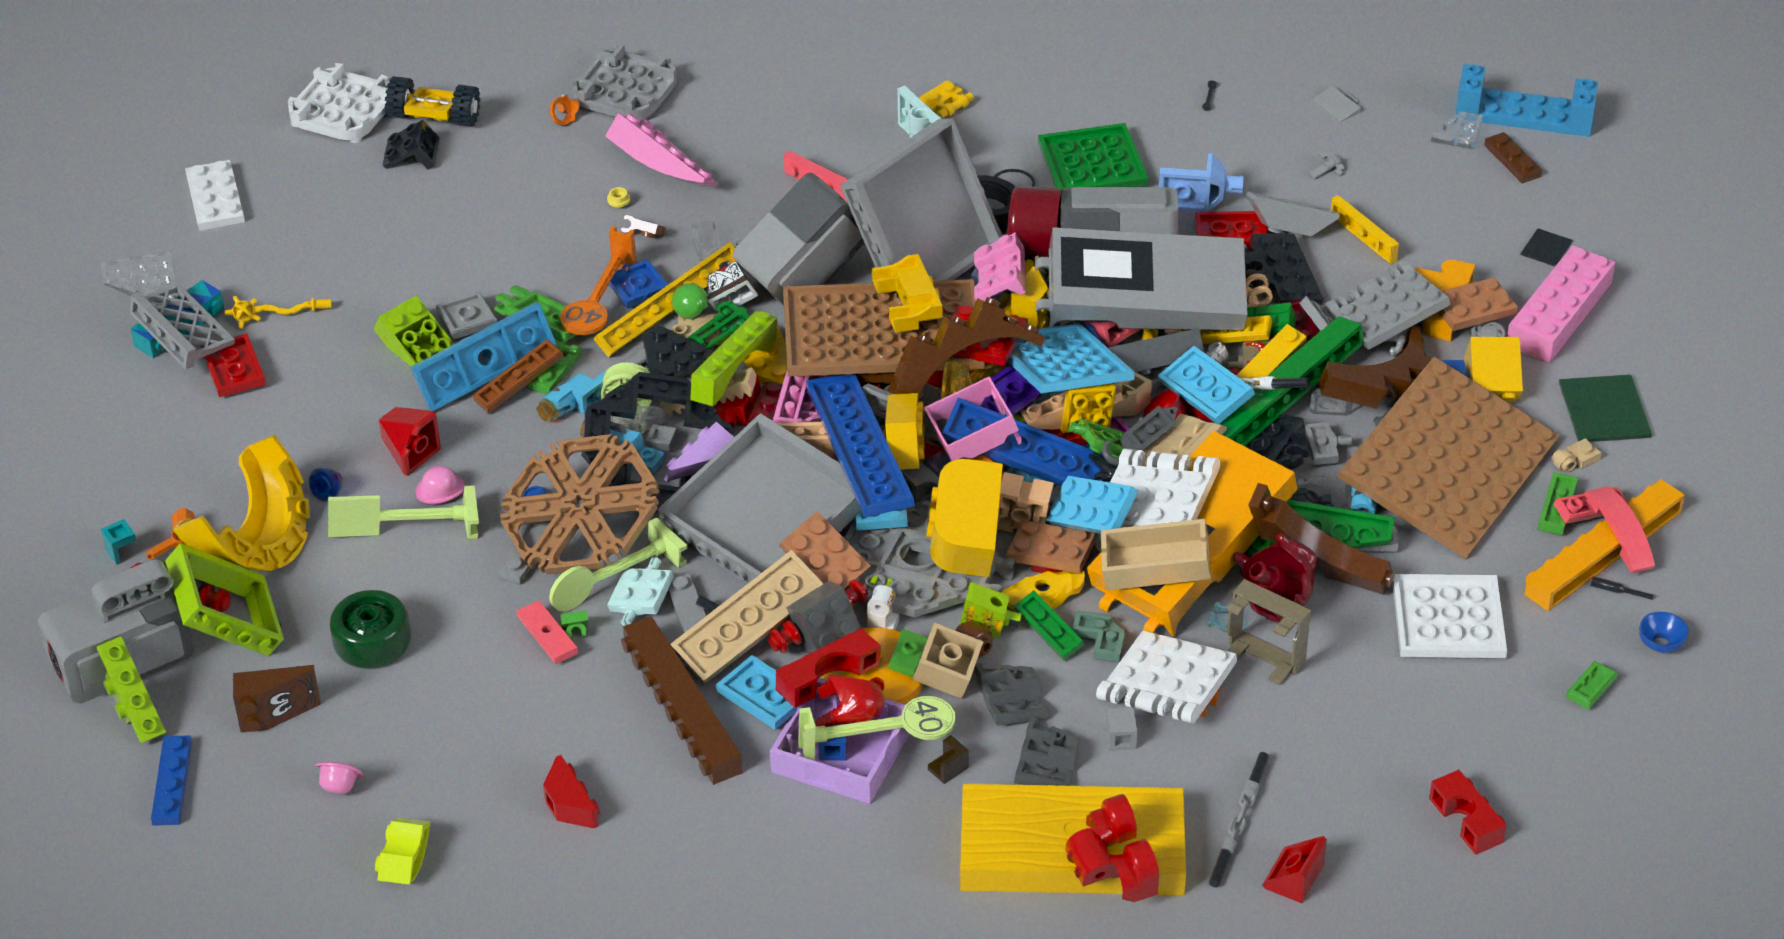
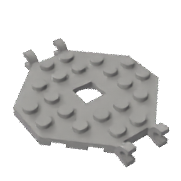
[839,500,1016,617]

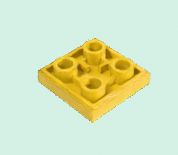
[1060,383,1116,433]

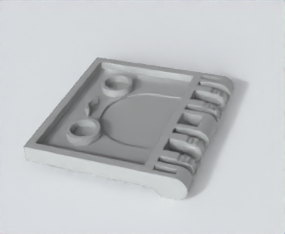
[1323,260,1451,350]

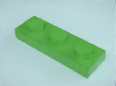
[1538,472,1578,535]

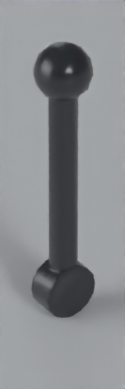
[1202,80,1217,111]

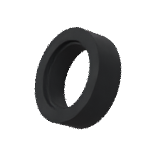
[977,175,1015,231]

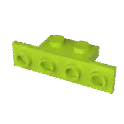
[96,636,166,744]

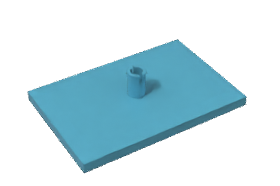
[1007,323,1134,393]

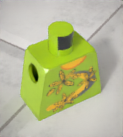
[959,582,1022,638]

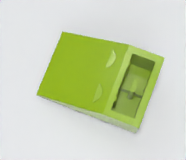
[373,295,454,366]

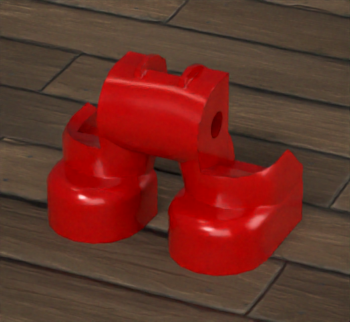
[1065,794,1159,903]

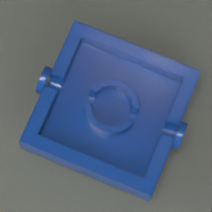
[609,259,668,309]

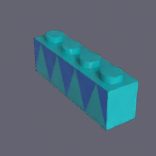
[130,280,225,358]

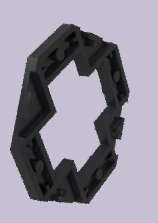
[581,372,734,511]

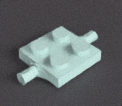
[607,557,674,626]

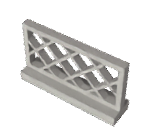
[129,283,235,370]

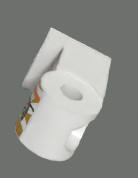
[867,585,899,630]

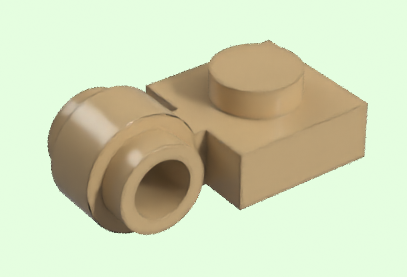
[1552,438,1602,473]

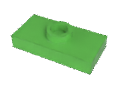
[888,629,927,677]
[1566,661,1618,710]

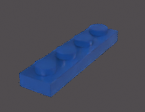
[151,735,192,826]

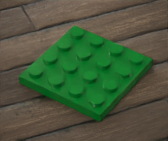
[1038,123,1148,189]

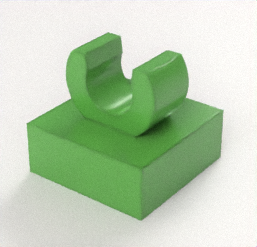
[560,610,588,640]

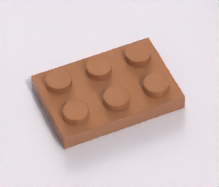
[1438,277,1518,331]
[779,511,871,590]
[1006,520,1096,573]

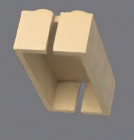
[1101,519,1211,590]

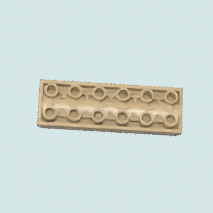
[1143,414,1227,467]

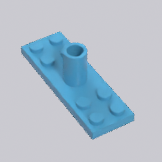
[410,302,557,411]

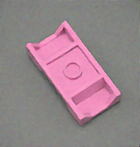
[974,232,1026,301]

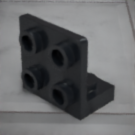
[383,120,440,170]

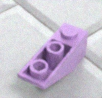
[664,422,734,482]

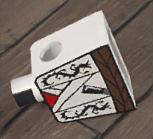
[707,261,758,313]

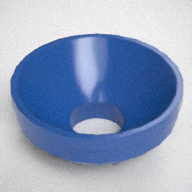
[1639,612,1688,653]

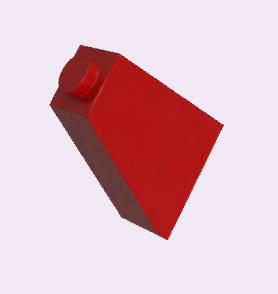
[379,407,441,476]

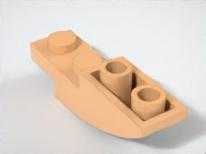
[1020,383,1124,430]

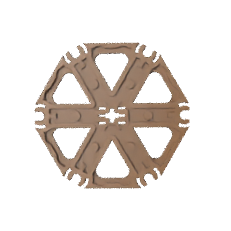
[500,434,659,574]

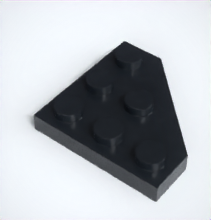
[643,324,714,379]

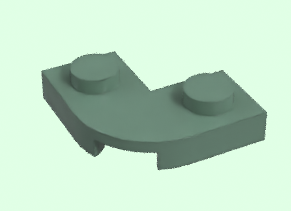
[1072,610,1124,662]

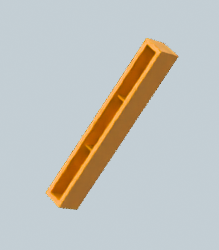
[1524,479,1685,611]

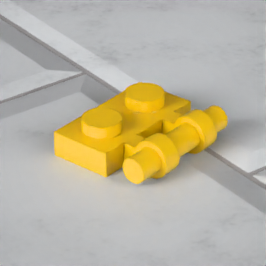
[918,80,974,119]

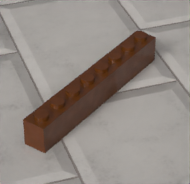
[621,616,743,785]

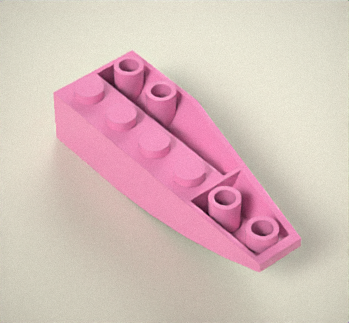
[605,113,718,187]

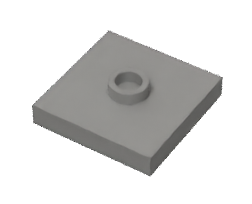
[436,292,497,340]

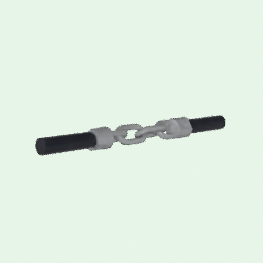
[1209,752,1269,887]

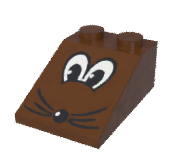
[233,665,321,733]

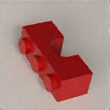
[1429,769,1506,855]

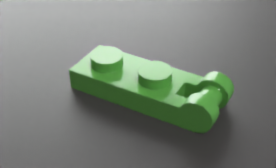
[528,340,582,394]

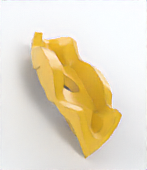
[1001,570,1085,610]

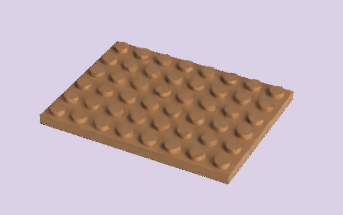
[783,279,985,377]
[1337,356,1560,560]

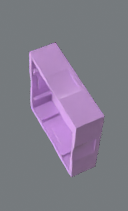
[770,678,910,804]

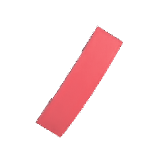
[1584,486,1655,574]

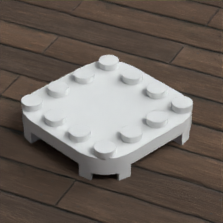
[288,63,389,143]

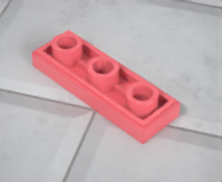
[1553,487,1628,524]
[517,600,578,664]

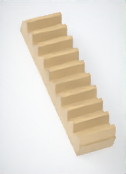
[660,368,757,416]

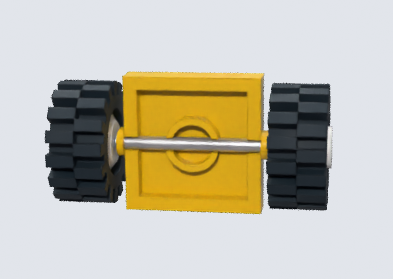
[385,76,481,127]

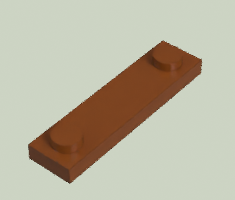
[472,339,564,414]

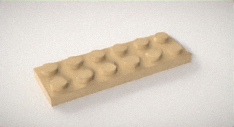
[670,550,823,685]

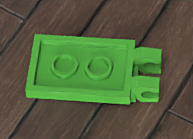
[494,285,577,343]

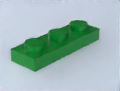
[1014,590,1084,661]

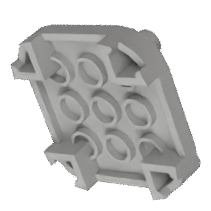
[572,44,677,121]

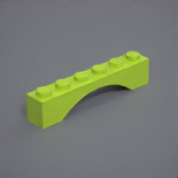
[690,311,778,406]

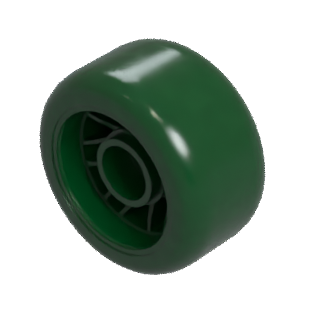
[330,590,411,669]

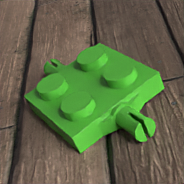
[1069,418,1124,457]

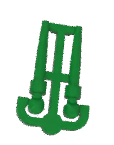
[688,301,750,349]

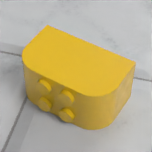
[926,459,1003,577]

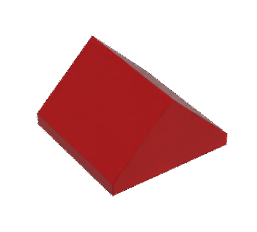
[1262,836,1327,903]

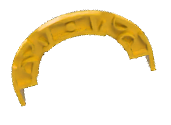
[173,435,310,571]

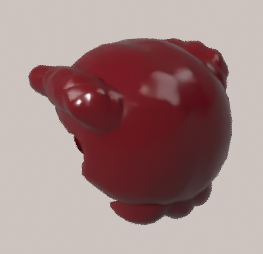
[1233,533,1317,623]

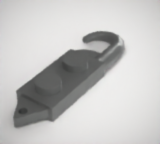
[1102,406,1178,466]

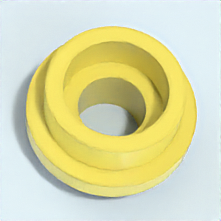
[607,187,630,208]

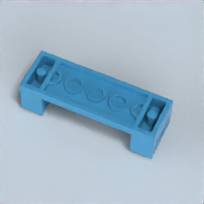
[1455,64,1598,137]

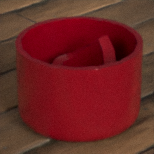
[1007,186,1063,261]

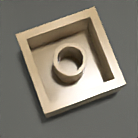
[912,622,983,699]

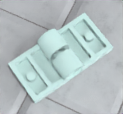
[897,85,942,138]

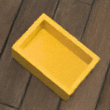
[885,393,926,470]

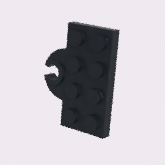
[1245,234,1324,305]
[1245,414,1309,470]

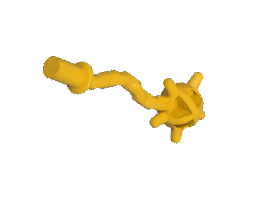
[224,296,332,329]

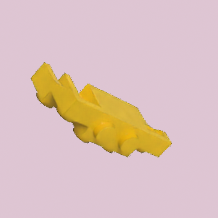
[872,254,942,333]

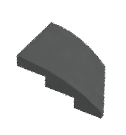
[974,663,1048,726]
[1014,716,1080,786]

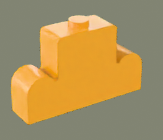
[1414,260,1475,342]

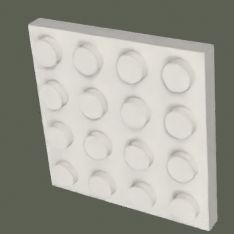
[1392,574,1507,658]

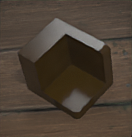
[928,735,969,784]

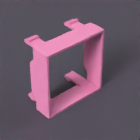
[924,377,1022,461]

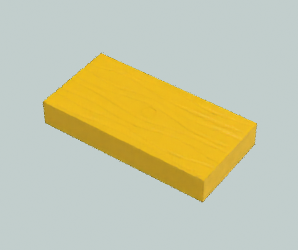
[960,784,1186,895]

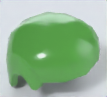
[672,283,709,319]

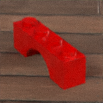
[776,628,881,708]

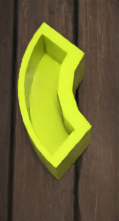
[375,817,431,885]

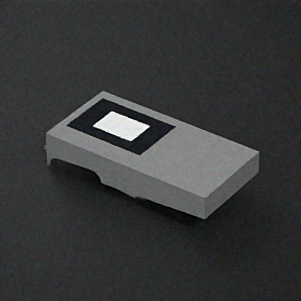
[1035,228,1247,330]

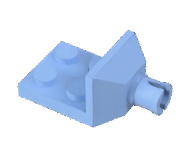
[1159,153,1243,212]

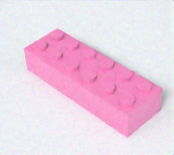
[1507,245,1616,364]

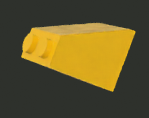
[1464,337,1523,403]

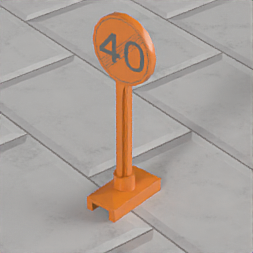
[560,226,637,335]

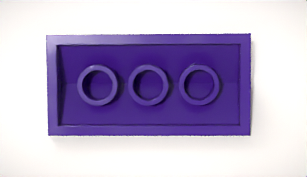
[980,365,1045,417]

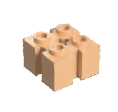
[997,472,1054,533]

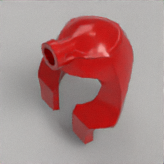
[815,675,885,727]

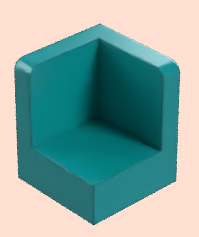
[101,519,136,564]

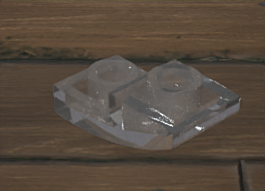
[611,406,666,434]

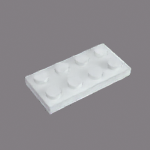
[185,160,245,231]

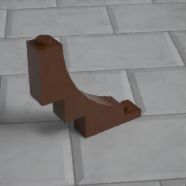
[1248,483,1395,595]

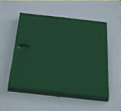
[1559,374,1652,442]

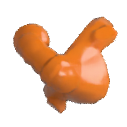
[550,95,580,126]

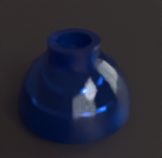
[308,467,342,501]

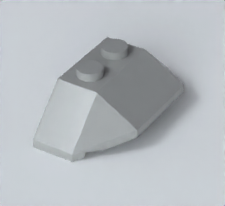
[1246,191,1340,238]

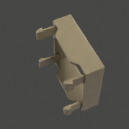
[1227,579,1311,685]

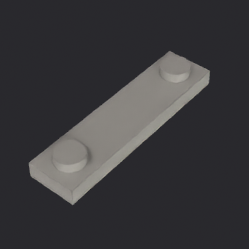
[497,520,552,584]
[667,574,706,634]

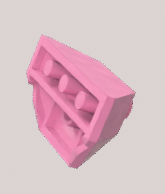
[773,372,825,423]

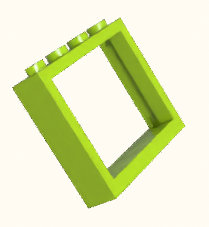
[165,543,284,656]

